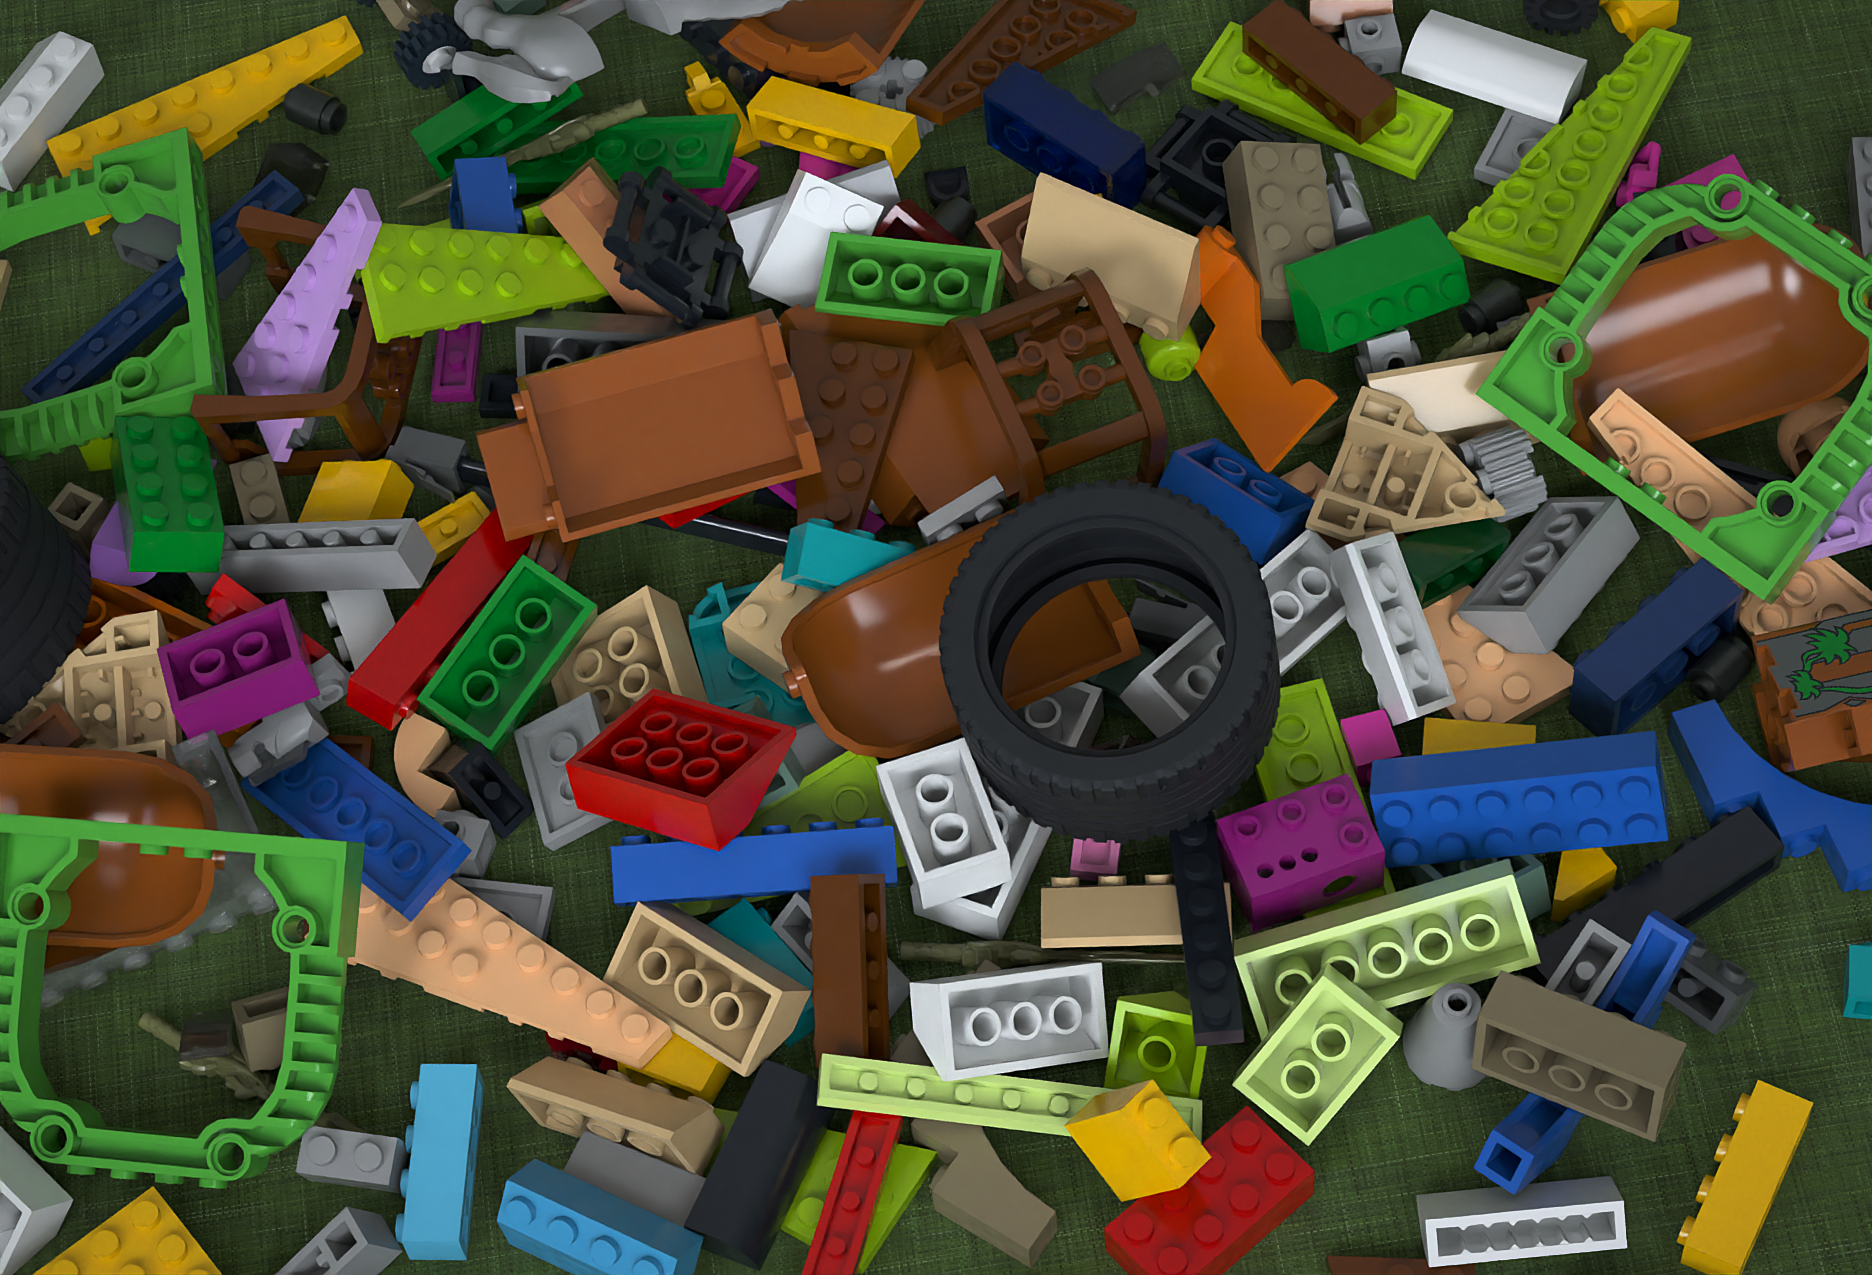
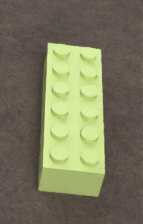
[1234,859,1541,1041]

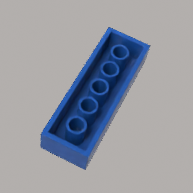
[1370,731,1669,868]
[610,818,898,907]

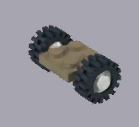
[356,0,474,90]

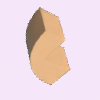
[394,713,462,819]

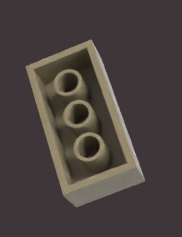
[1222,141,1336,321]
[1471,970,1687,1142]

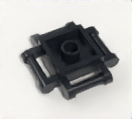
[1133,99,1297,232]
[603,165,744,330]

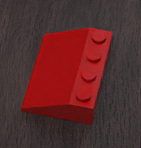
[564,688,797,851]

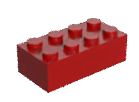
[1104,1106,1315,1275]

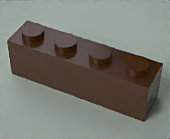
[1242,0,1397,145]
[809,874,890,1068]

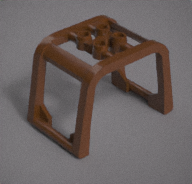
[191,205,422,477]
[927,267,1168,506]

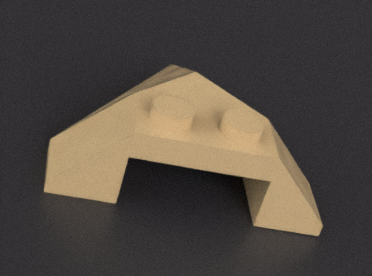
[1305,386,1506,542]
[0,610,183,767]

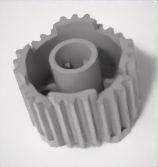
[850,56,936,139]
[1456,426,1547,523]

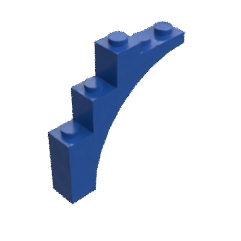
[1668,699,1872,893]
[1473,910,1697,1195]

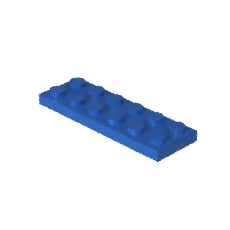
[239,737,472,922]

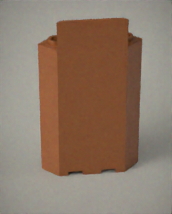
[778,303,1050,528]
[476,309,822,543]

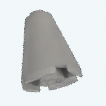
[1403,983,1487,1091]

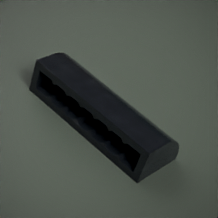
[684,1059,837,1271]

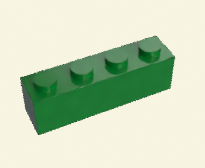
[410,82,584,182]

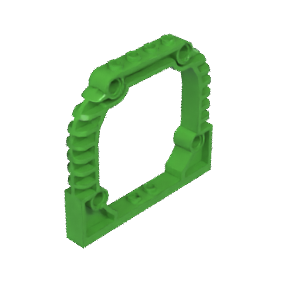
[0,127,228,464]
[1476,174,1872,606]
[0,813,365,1189]

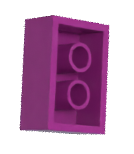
[156,598,321,746]

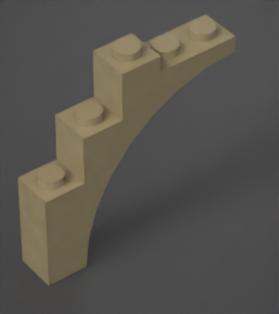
[890,959,1058,1268]

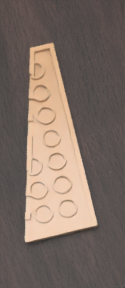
[1587,388,1872,638]
[1279,461,1574,724]
[304,878,673,1069]

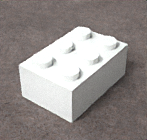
[876,738,1013,910]

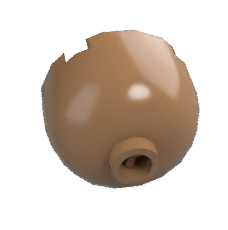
[1777,395,1852,478]

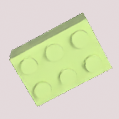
[1232,963,1403,1146]

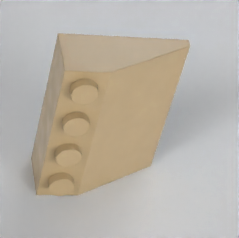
[1021,172,1201,342]
[551,585,709,728]

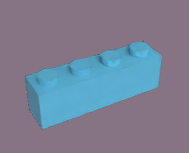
[395,1064,485,1260]

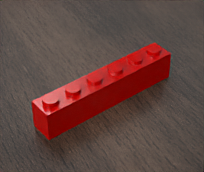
[346,508,534,731]

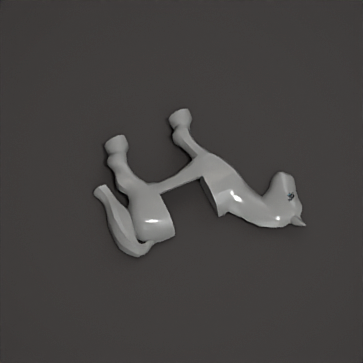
[452,0,803,103]

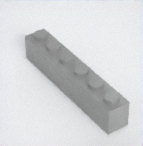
[186,518,437,595]

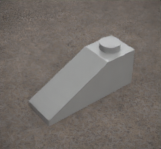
[275,1206,403,1275]

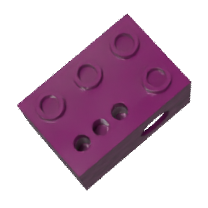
[1217,773,1385,932]

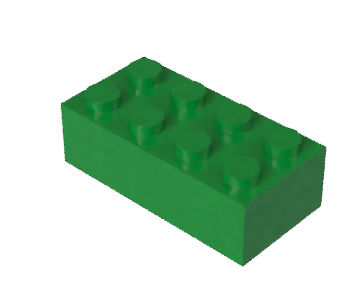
[110,415,225,573]

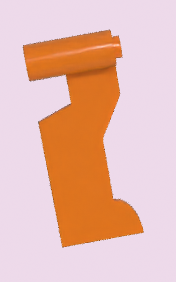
[1194,225,1339,474]

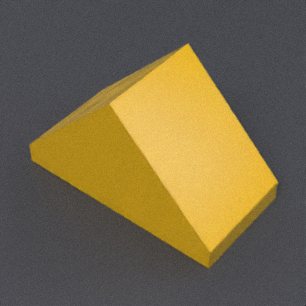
[1551,847,1617,922]

